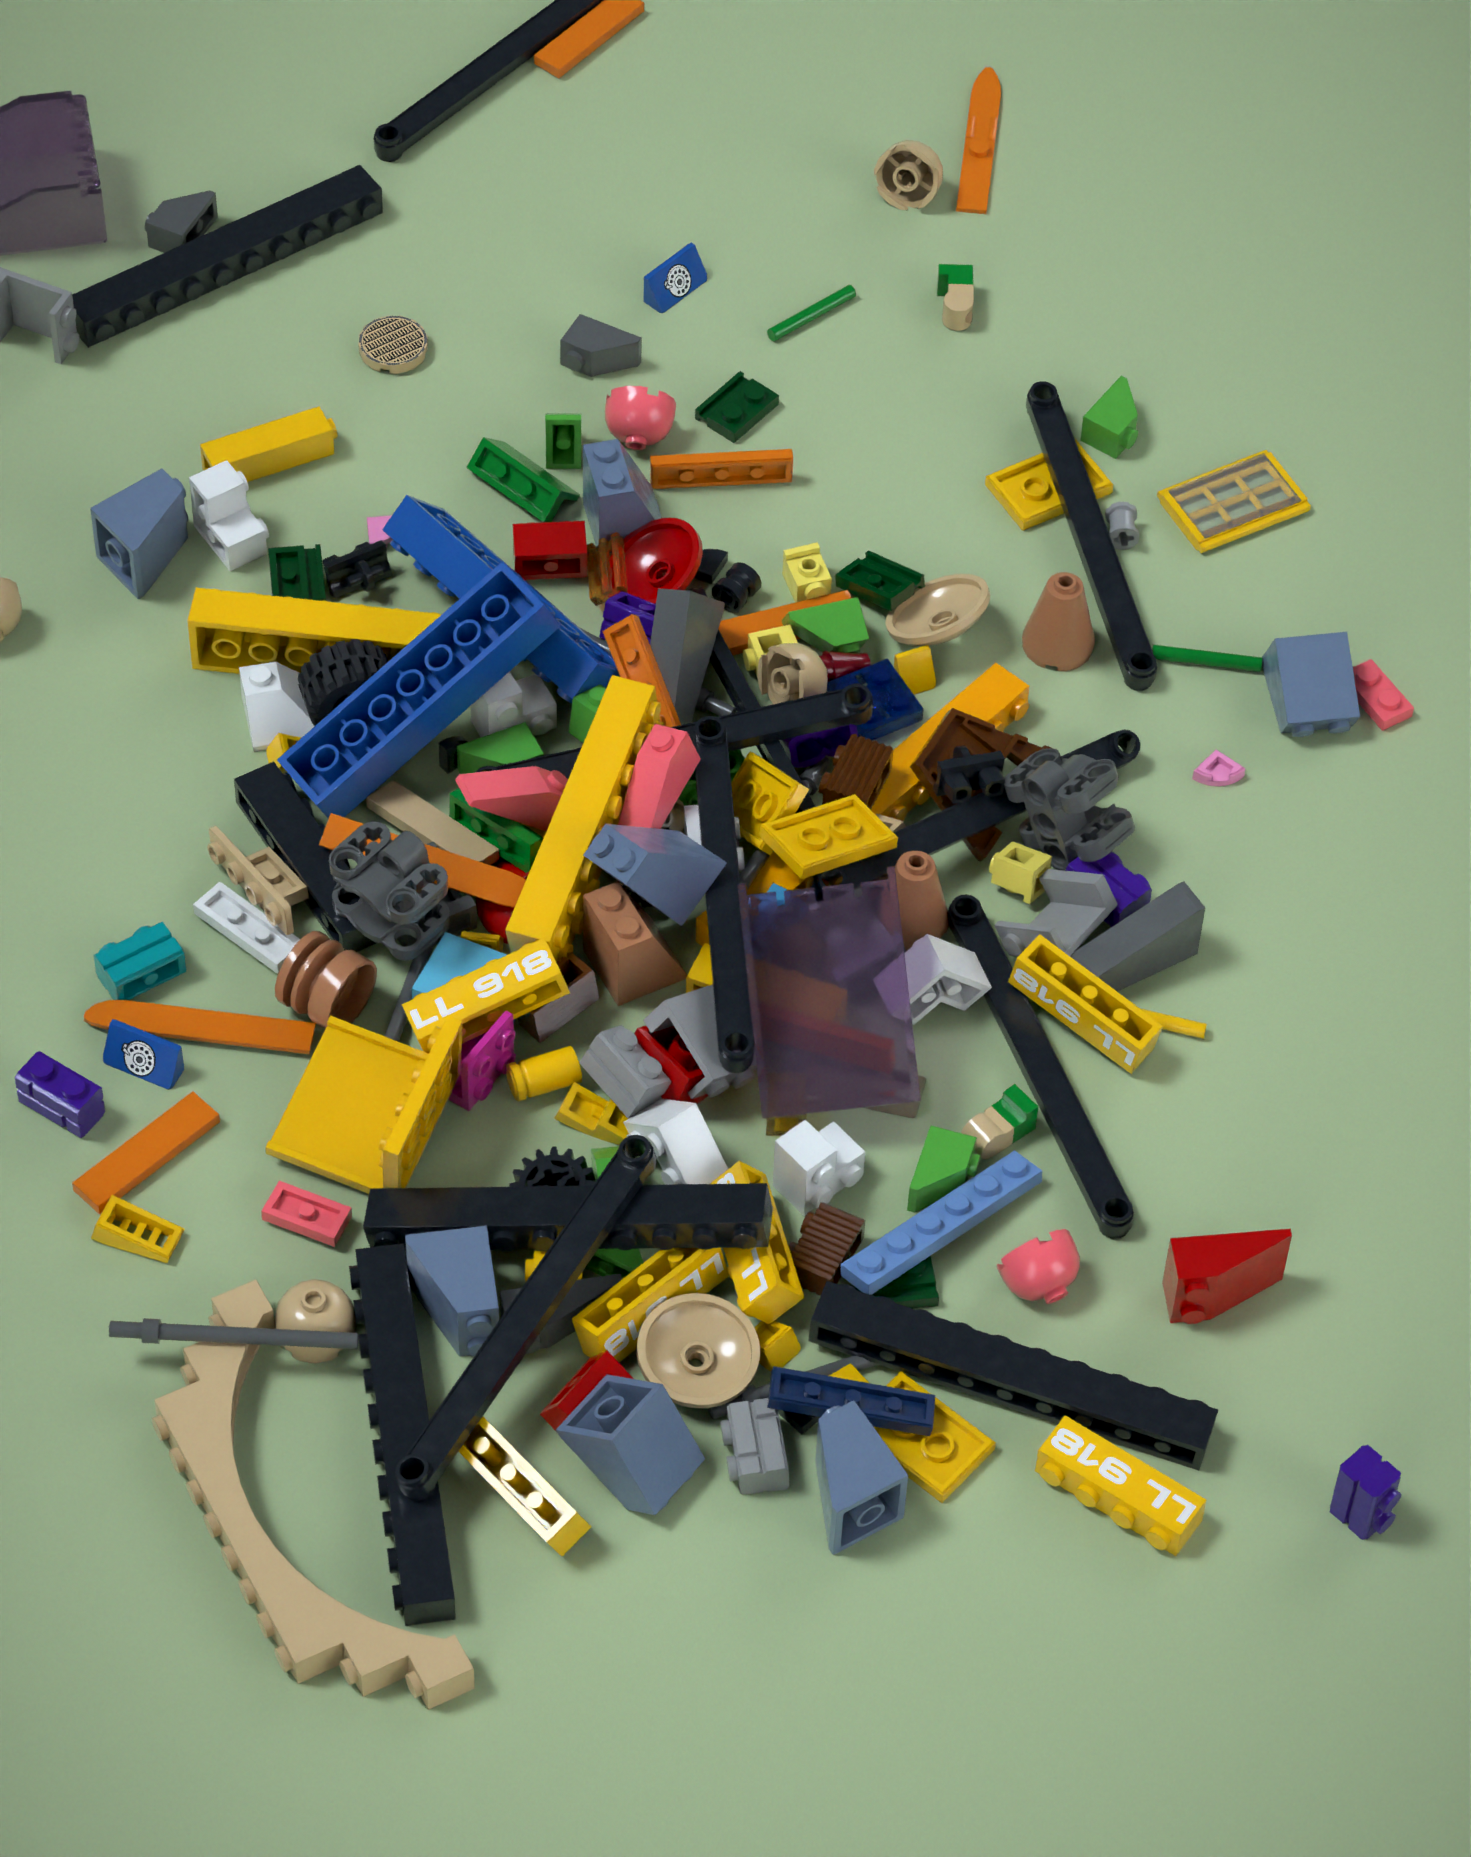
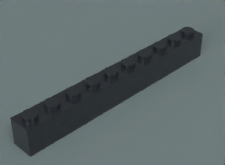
[72,165,383,348]
[363,1183,773,1252]
[349,1243,456,1626]
[808,1281,1218,1471]

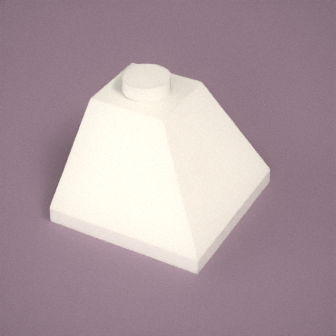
[239,662,315,752]

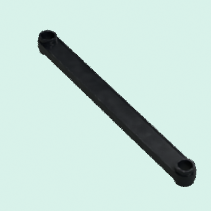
[373,0,604,162]
[1026,381,1157,691]
[685,587,815,814]
[476,683,874,779]
[693,716,754,1073]
[806,729,1141,903]
[948,894,1134,1239]
[395,1135,656,1500]

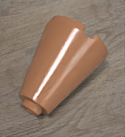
[1022,572,1095,671]
[874,851,949,952]

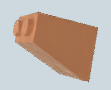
[583,881,687,1006]

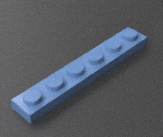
[841,1150,1042,1295]

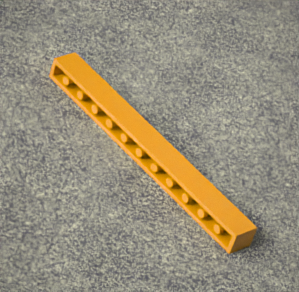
[696,663,1030,947]

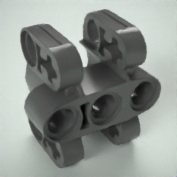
[1004,748,1135,870]
[329,821,450,961]

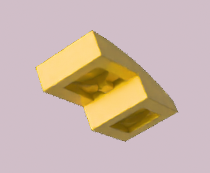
[554,1082,629,1145]

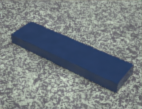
[767,1366,935,1436]

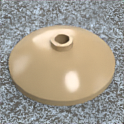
[885,574,991,646]
[637,1293,760,1408]

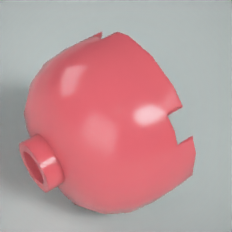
[605,386,676,450]
[996,1229,1080,1304]

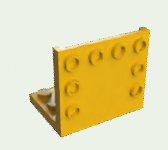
[266,1015,462,1194]

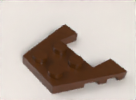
[910,708,1051,862]

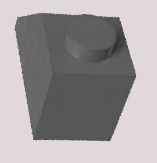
[145,190,218,253]
[560,314,642,377]

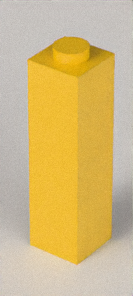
[200,406,338,482]

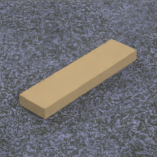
[366,780,499,865]

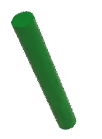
[767,284,856,342]
[1152,644,1262,672]

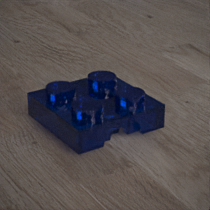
[826,658,924,741]

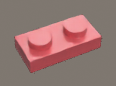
[1353,659,1414,731]
[261,1181,352,1247]

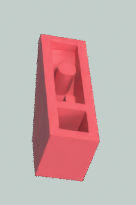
[618,724,701,829]
[455,766,568,831]

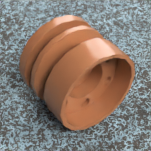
[275,931,377,1029]

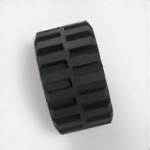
[298,639,388,726]

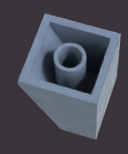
[583,439,662,555]
[90,468,189,599]
[1262,632,1360,737]
[583,824,727,926]
[405,1226,499,1357]
[556,1375,705,1515]
[815,1400,908,1555]

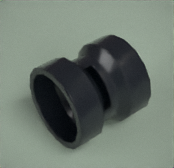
[712,562,762,613]

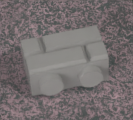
[579,1025,672,1119]
[720,1398,790,1495]

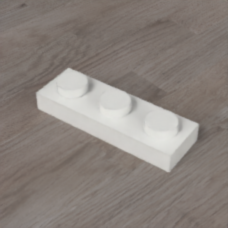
[193,882,300,974]

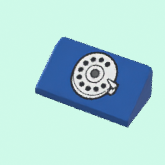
[643,242,707,313]
[103,1019,184,1089]

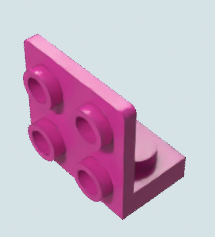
[448,1011,516,1111]

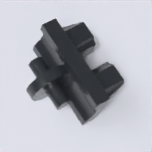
[323,540,393,598]
[933,745,1005,804]

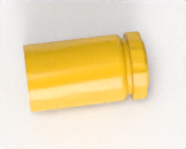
[506,1046,582,1102]

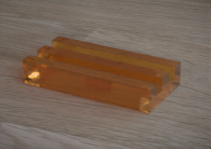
[587,532,628,606]

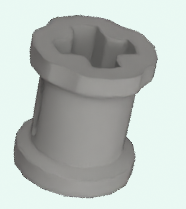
[1105,502,1139,550]

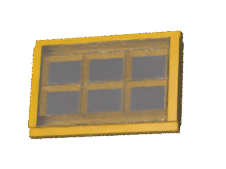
[1157,450,1311,553]

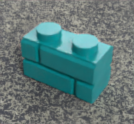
[93,921,187,1000]

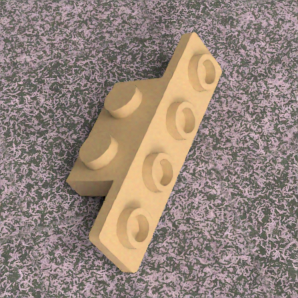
[207,826,309,935]

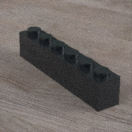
[234,761,377,952]

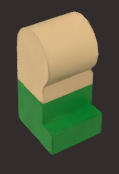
[937,264,974,331]
[961,1084,1039,1160]

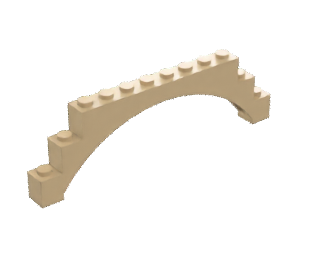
[152,1279,475,1710]

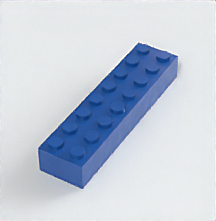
[382,495,620,703]
[277,561,561,819]

